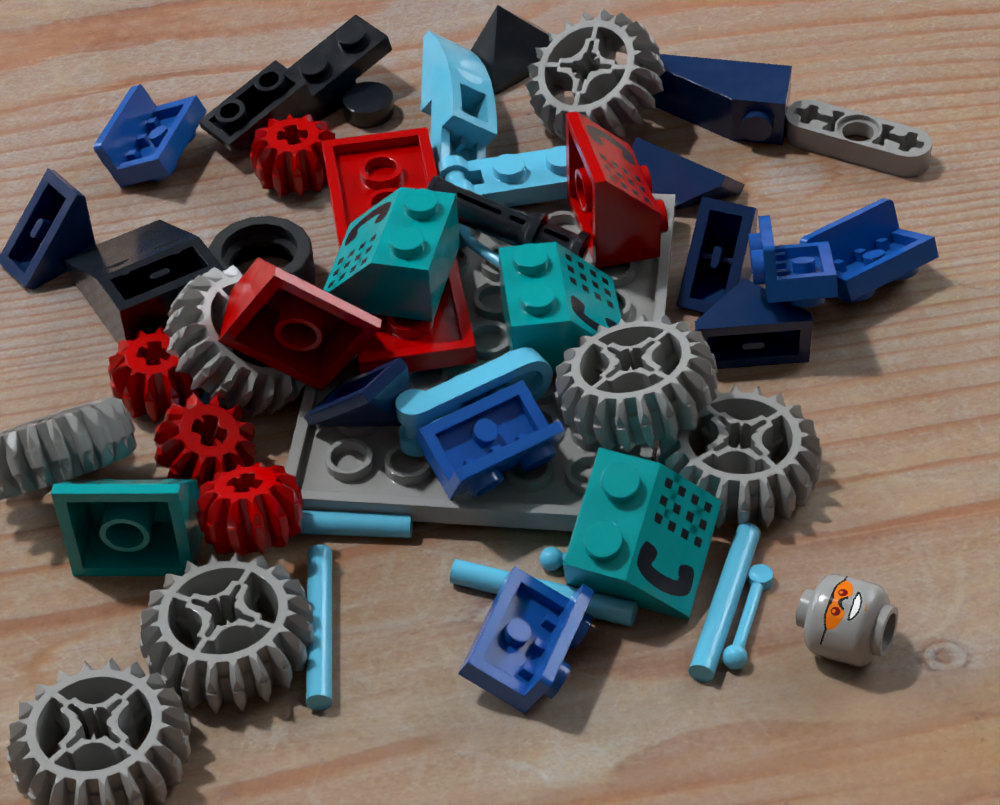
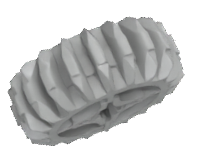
[525,9,665,141]
[163,265,306,418]
[555,315,718,453]
[657,384,822,529]
[0,397,137,500]
[139,552,314,714]
[7,657,191,805]

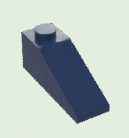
[652,54,792,145]

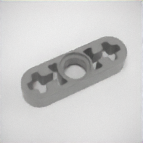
[784,100,932,177]

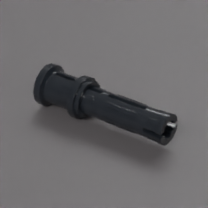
[426,175,592,260]

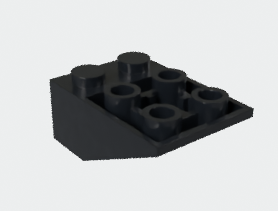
[61,219,224,343]

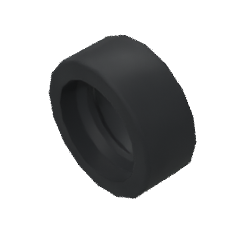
[208,216,315,285]

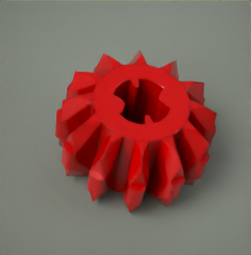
[250,113,335,198]
[108,325,205,423]
[153,393,257,491]
[196,462,304,557]

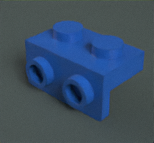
[93,84,207,188]
[800,198,939,303]
[749,215,838,307]
[414,380,566,500]
[458,566,595,714]

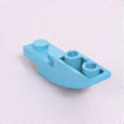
[421,30,497,166]

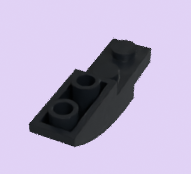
[198,15,392,152]

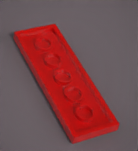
[321,127,477,374]

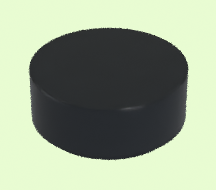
[342,81,394,127]

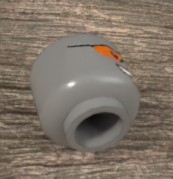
[796,573,898,667]

